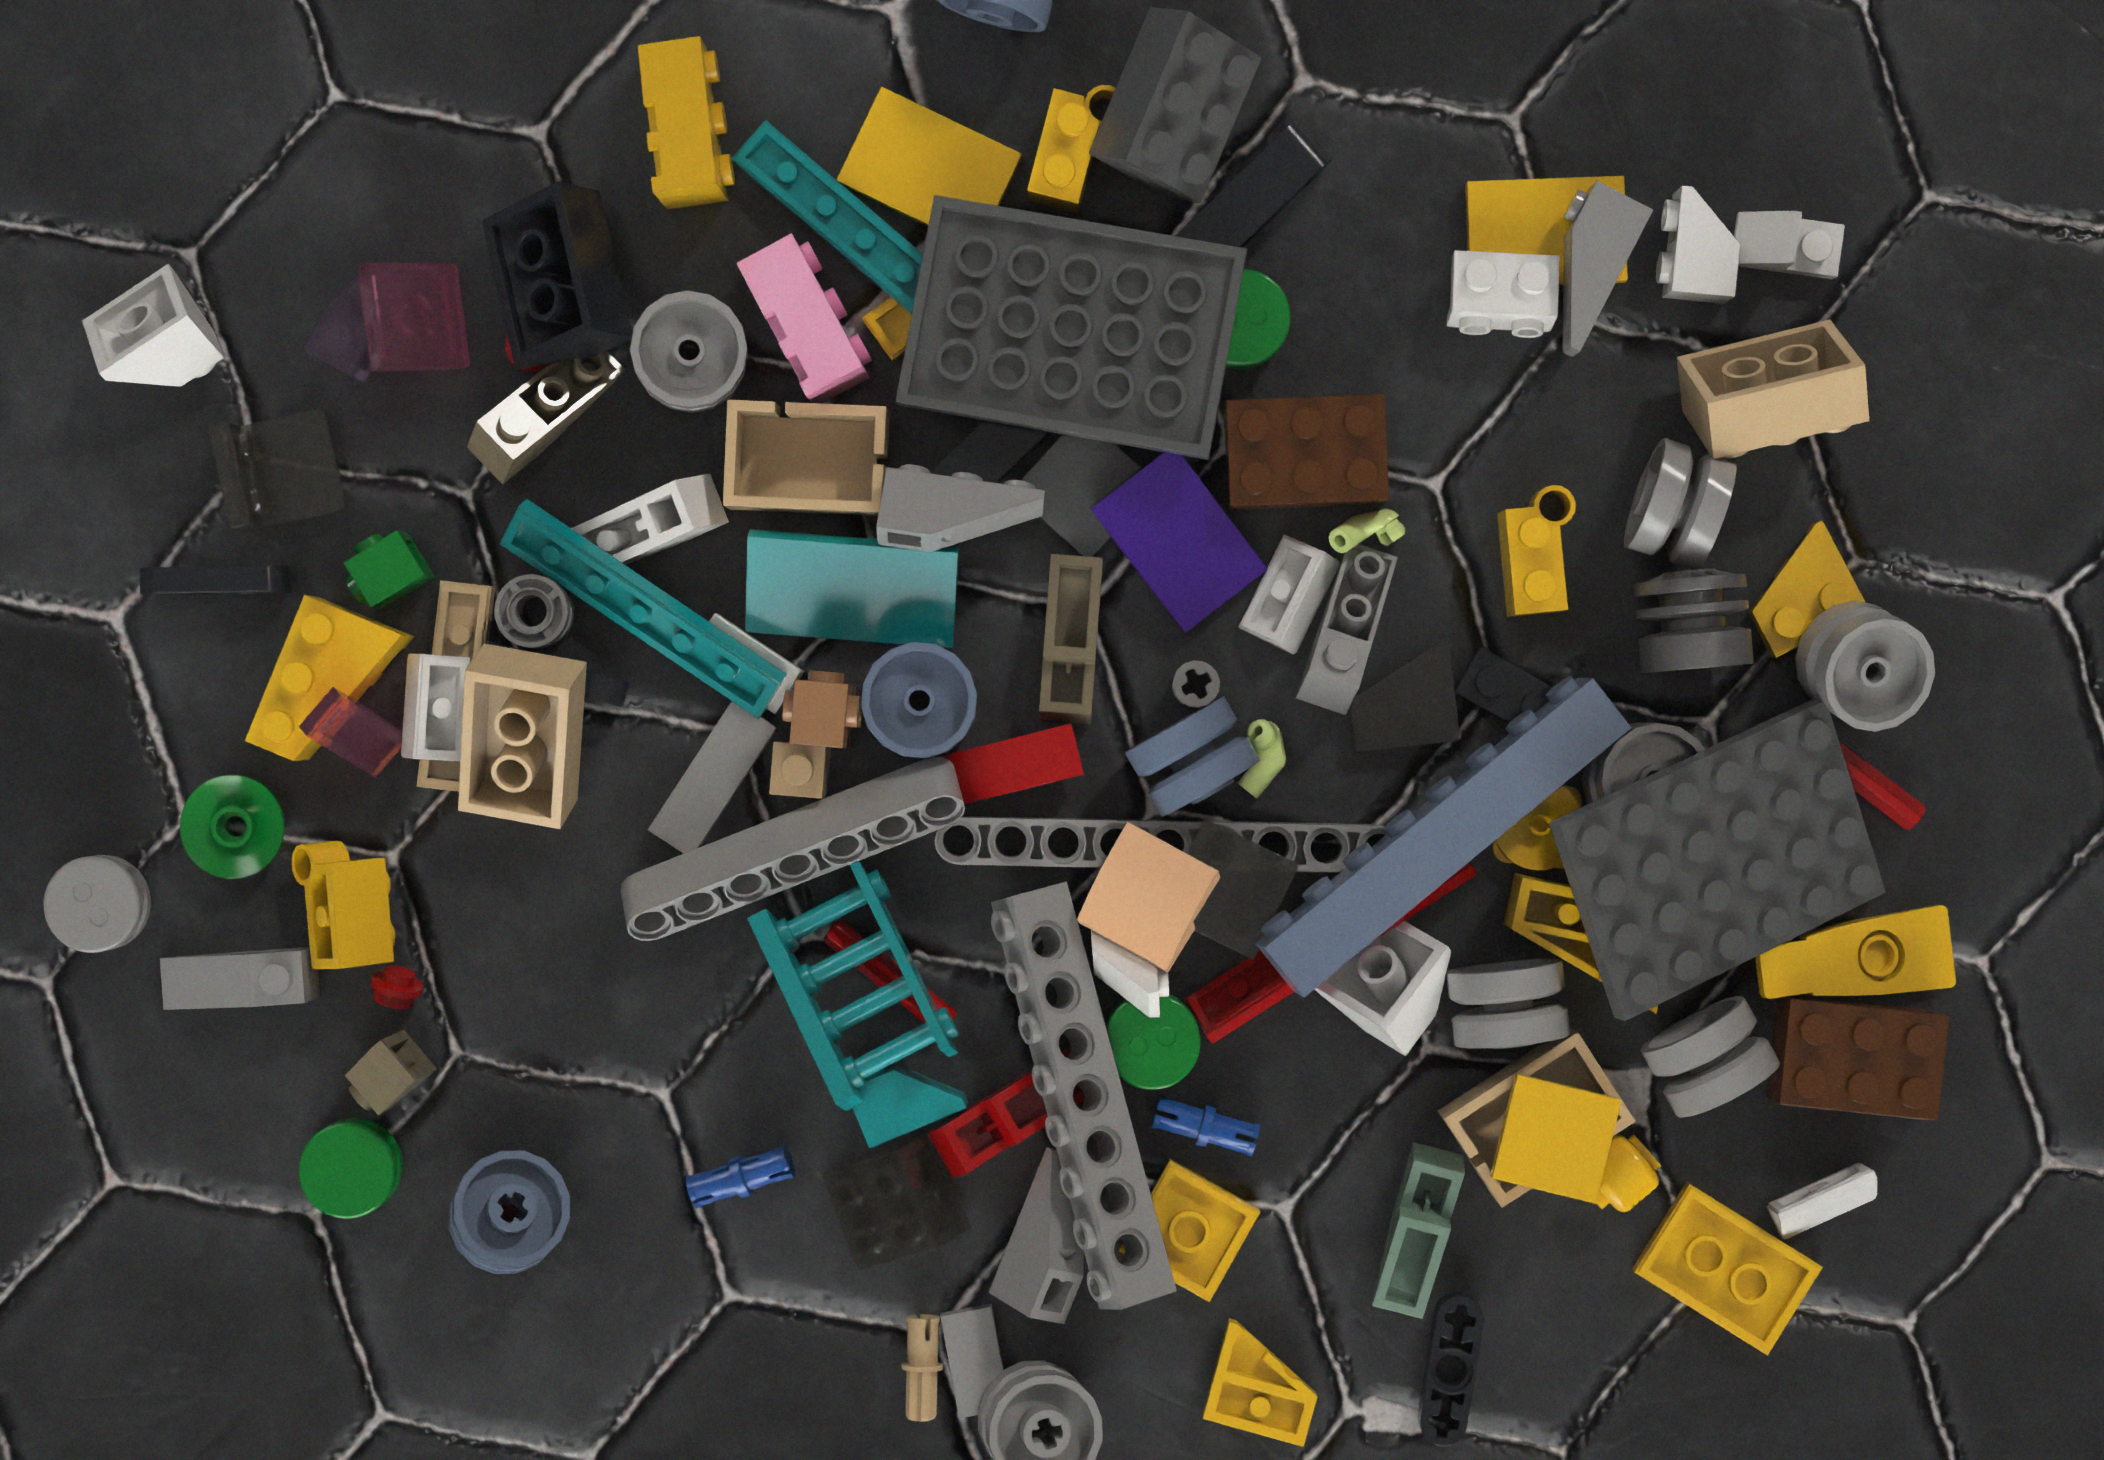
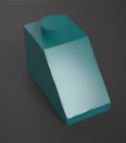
[853,1064,968,1149]

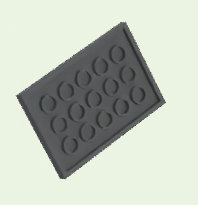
[895,195,1247,460]
[1549,698,1886,1021]

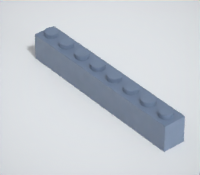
[1255,676,1631,998]

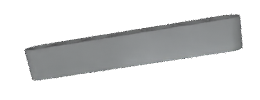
[620,757,965,941]

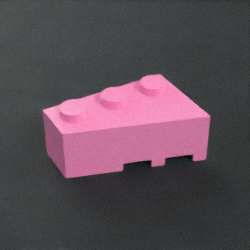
[736,233,872,404]

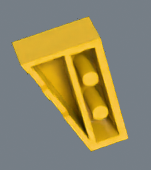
[638,36,735,210]
[245,595,415,761]

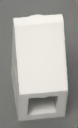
[1656,186,1740,304]
[1091,930,1169,1018]

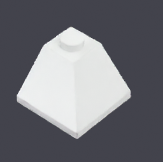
[82,264,224,387]
[1314,921,1451,1056]

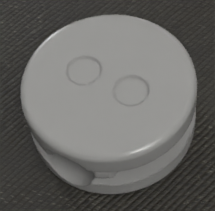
[44,855,151,953]

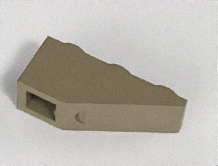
[467,351,625,484]

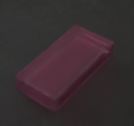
[299,687,402,778]

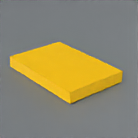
[836,86,1022,227]
[1465,176,1628,285]
[1632,1181,1823,1356]

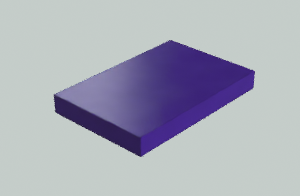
[1089,452,1267,633]

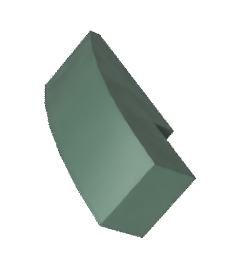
[1372,1142,1465,1319]

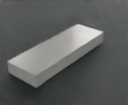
[648,701,778,854]

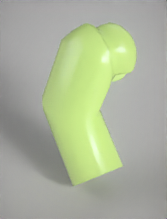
[1329,508,1405,553]
[1237,719,1286,799]

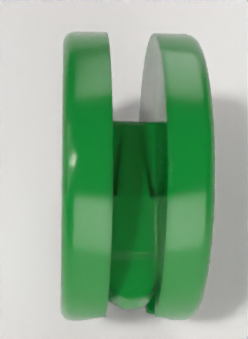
[1226,269,1291,370]
[1105,994,1201,1090]
[298,1118,403,1219]

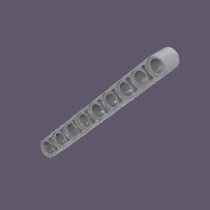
[934,816,1387,872]

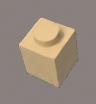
[769,741,831,799]

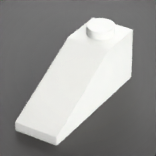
[571,474,729,565]

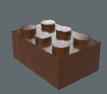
[1224,394,1389,510]
[1766,996,1949,1121]

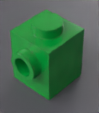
[344,530,435,609]

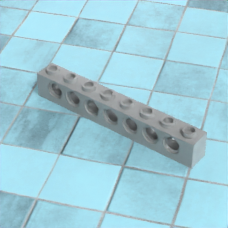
[991,882,1177,1310]

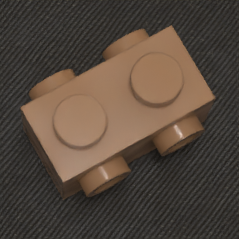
[782,670,863,748]

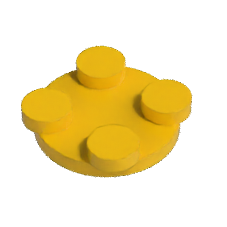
[1492,785,1582,870]

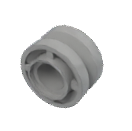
[494,574,575,649]

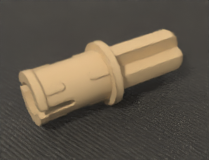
[901,1314,943,1422]

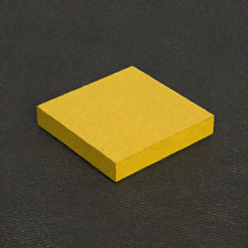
[1490,1073,1622,1204]
[1119,1158,1261,1302]

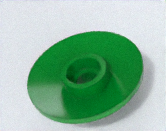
[180,775,285,879]

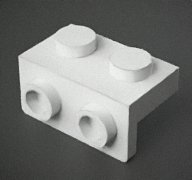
[1447,250,1560,338]

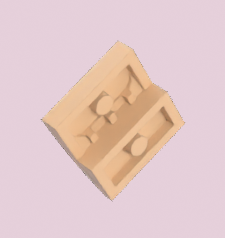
[1077,822,1220,972]

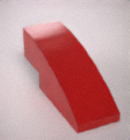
[940,723,1084,804]
[927,1047,1084,1178]

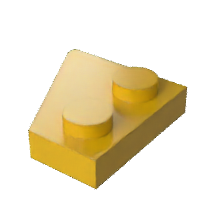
[1748,520,1866,658]
[1202,1318,1318,1447]

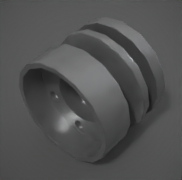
[1633,569,1754,673]

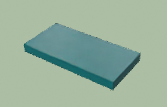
[745,529,959,648]

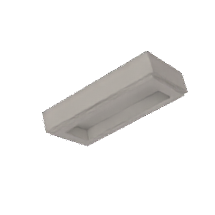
[940,1303,1004,1419]

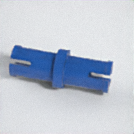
[1151,1095,1260,1157]
[686,1145,795,1209]

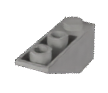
[876,464,1045,552]
[1296,544,1398,715]
[989,1147,1084,1324]

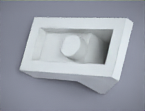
[1734,211,1845,279]

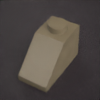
[345,1030,437,1115]

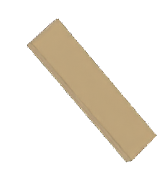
[417,580,495,792]

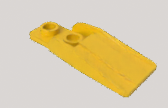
[1755,905,1956,999]

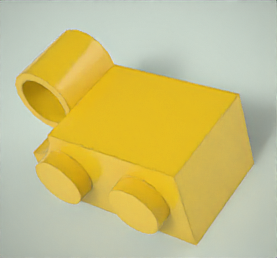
[1027,85,1116,214]
[1497,485,1576,617]
[292,841,395,969]

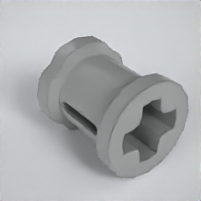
[1172,660,1220,708]

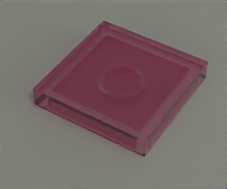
[358,263,470,371]

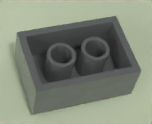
[1089,7,1262,203]

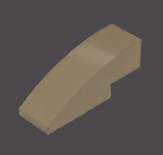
[1039,554,1103,724]

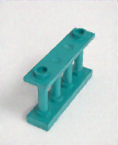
[747,861,959,1111]

